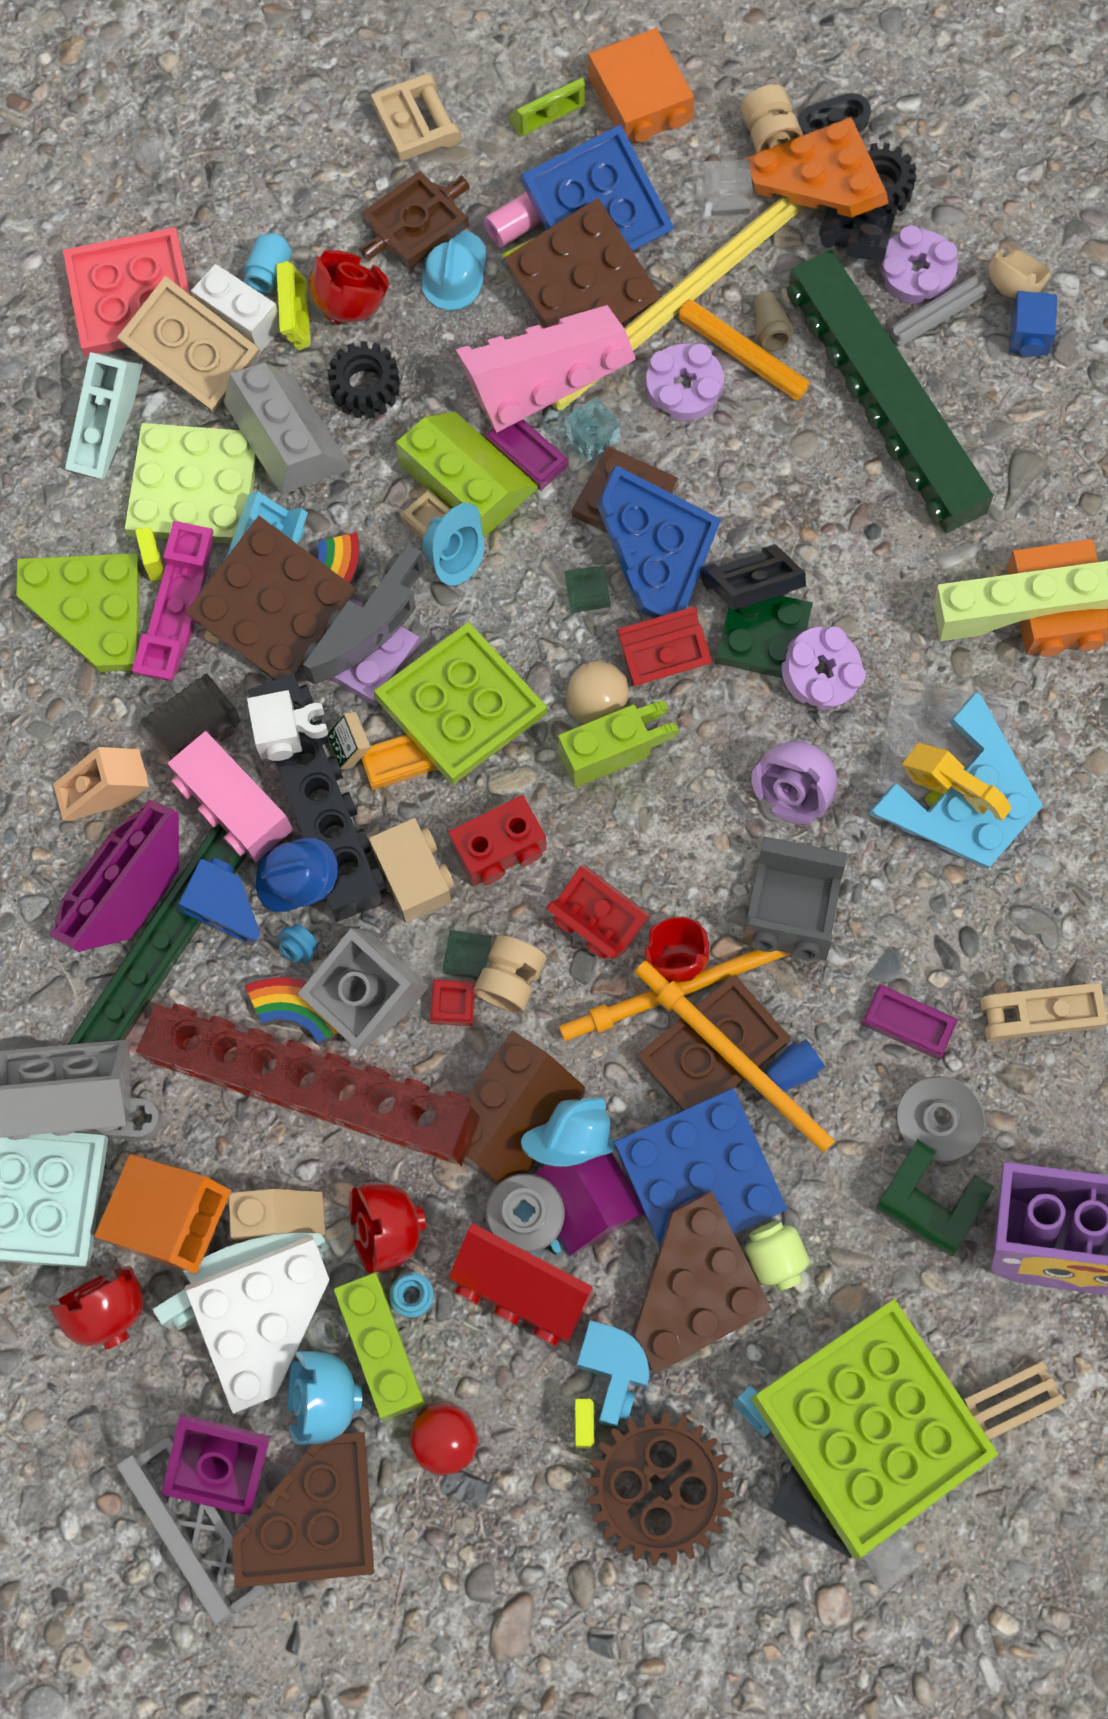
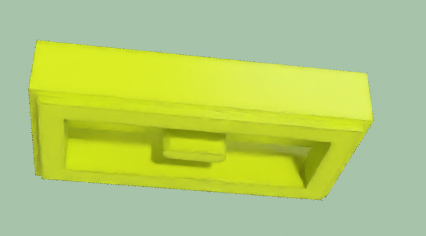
[276,261,311,350]

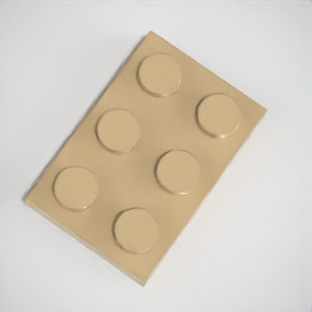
[117,276,260,413]

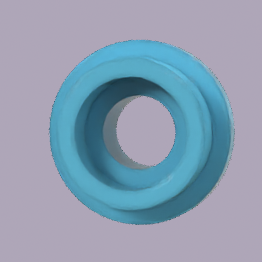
[389,1272,434,1318]

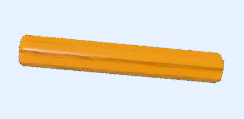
[678,300,810,400]

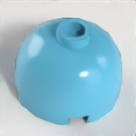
[287,1351,362,1445]

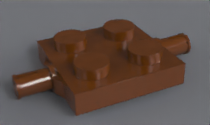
[359,171,470,269]

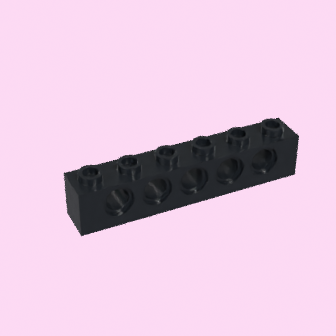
[247,673,387,922]

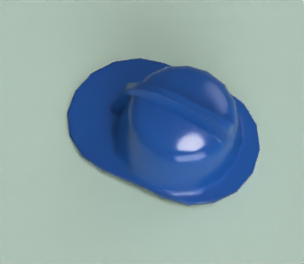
[256,838,338,912]

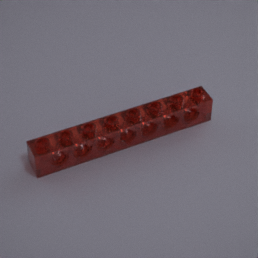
[136,1003,480,1166]

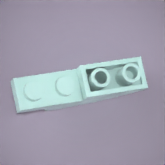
[153,1233,330,1330]

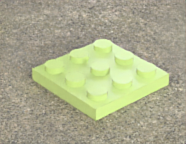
[125,423,258,544]

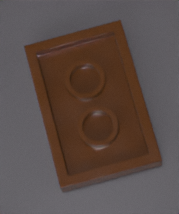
[636,974,791,1111]

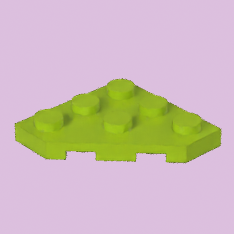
[16,553,140,672]

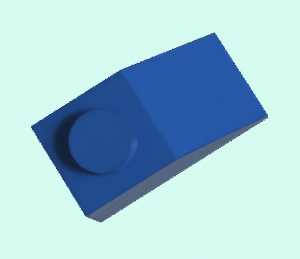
[176,858,260,946]

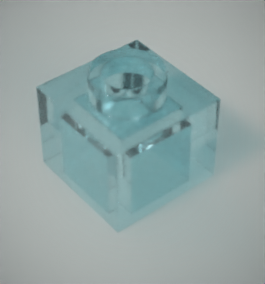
[565,396,621,461]

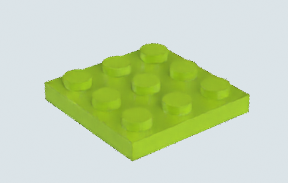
[374,622,548,785]

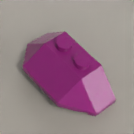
[49,799,179,952]

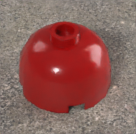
[309,250,390,325]
[349,1182,426,1273]
[49,1265,143,1350]

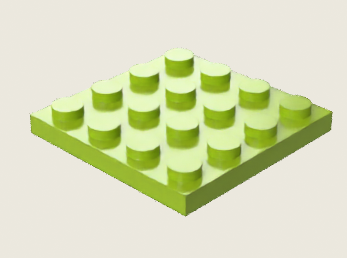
[750,1299,999,1559]

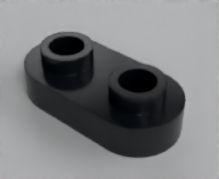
[798,93,871,135]

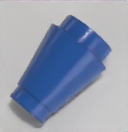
[764,1039,825,1092]

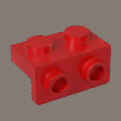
[546,865,651,959]

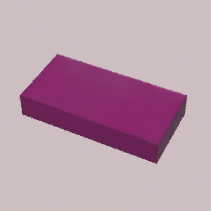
[485,419,569,491]
[861,984,958,1060]

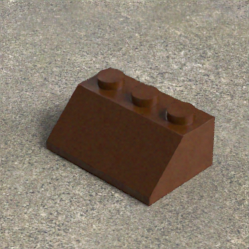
[438,1030,585,1185]

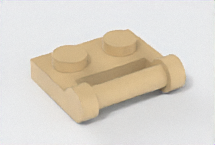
[371,74,462,162]

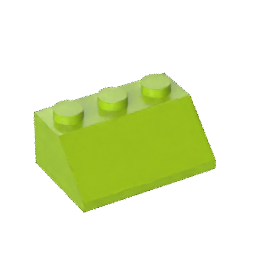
[396,411,538,538]

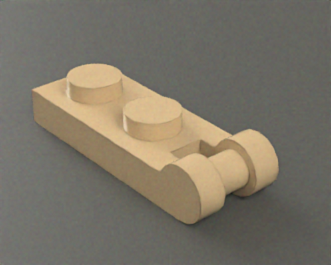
[980,983,1108,1042]

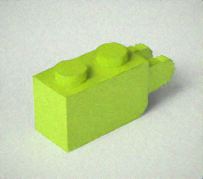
[558,700,679,788]

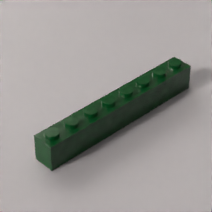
[787,249,994,534]

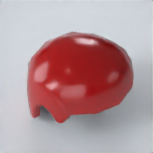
[645,916,710,983]
[409,1401,478,1476]

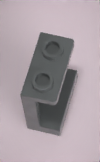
[742,836,847,961]

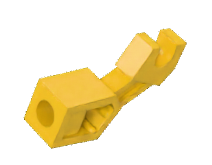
[902,742,1012,821]

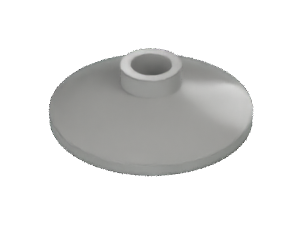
[897,1076,985,1161]

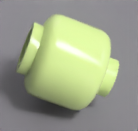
[744,1220,810,1291]

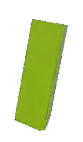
[508,78,585,137]

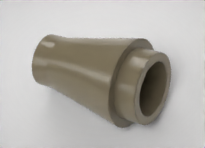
[753,291,794,351]

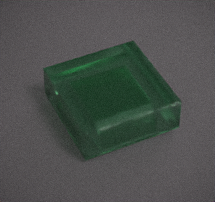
[564,565,611,613]
[443,930,492,979]

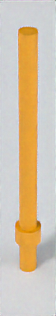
[558,949,791,1042]
[634,960,835,1154]

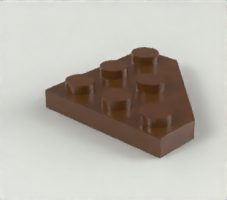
[632,1189,772,1374]
[232,1432,374,1588]

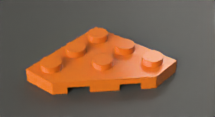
[744,117,888,217]

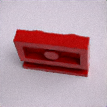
[616,606,712,687]

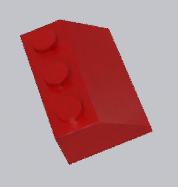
[448,1223,593,1347]

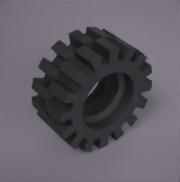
[867,143,917,216]
[328,341,400,419]

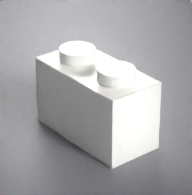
[191,264,280,355]

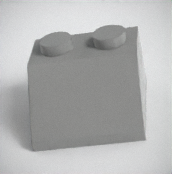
[298,928,429,1050]

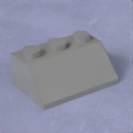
[224,362,350,494]
[0,1039,131,1140]

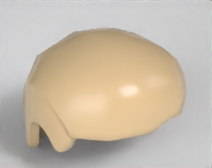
[988,249,1051,299]
[566,661,630,724]

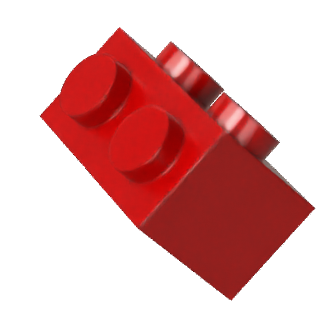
[448,795,547,886]

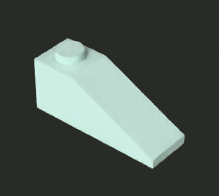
[65,352,143,479]

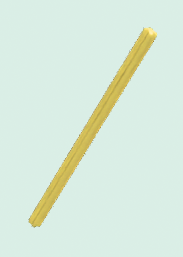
[550,196,806,411]

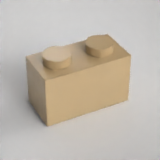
[369,818,455,923]

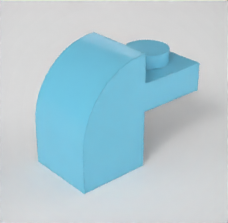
[577,1320,649,1428]

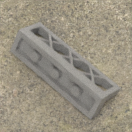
[117,1435,269,1625]

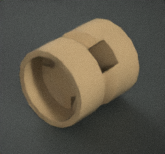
[740,85,803,153]
[473,935,547,1014]

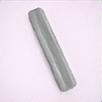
[889,273,991,346]

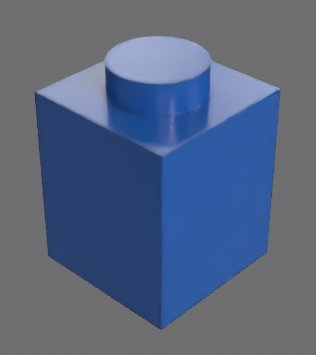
[1009,291,1058,357]

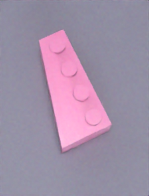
[455,305,636,433]

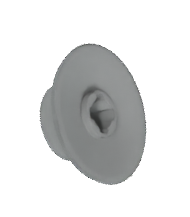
[485,1173,565,1253]

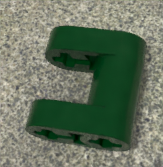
[875,1139,994,1257]

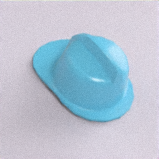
[422,231,486,311]
[422,503,485,586]
[521,1097,615,1166]

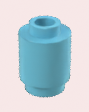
[244,233,292,294]

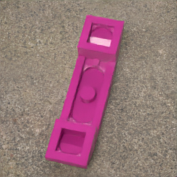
[132,521,214,682]

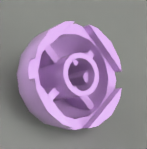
[751,740,837,825]

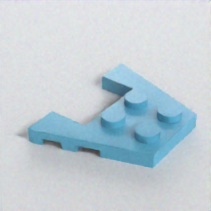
[868,692,1043,868]

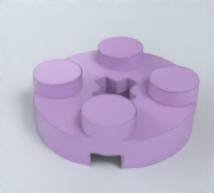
[879,225,958,304]
[646,344,724,421]
[782,626,866,710]

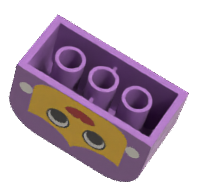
[991,1162,1108,1296]

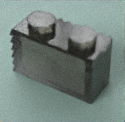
[140,673,241,762]

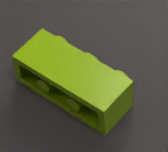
[334,1272,426,1422]

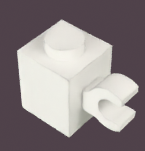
[247,690,328,761]

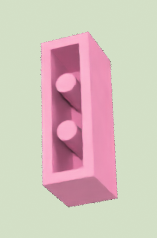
[167,731,293,863]

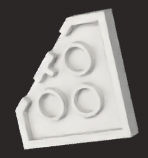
[185,1235,329,1414]

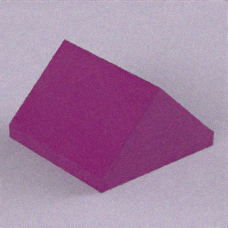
[534,1152,645,1257]
[161,1414,270,1516]

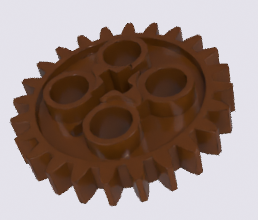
[586,1412,735,1566]

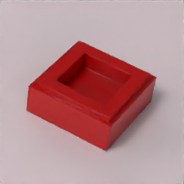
[430,979,476,1026]

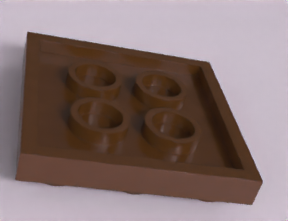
[501,198,661,328]
[185,516,358,680]

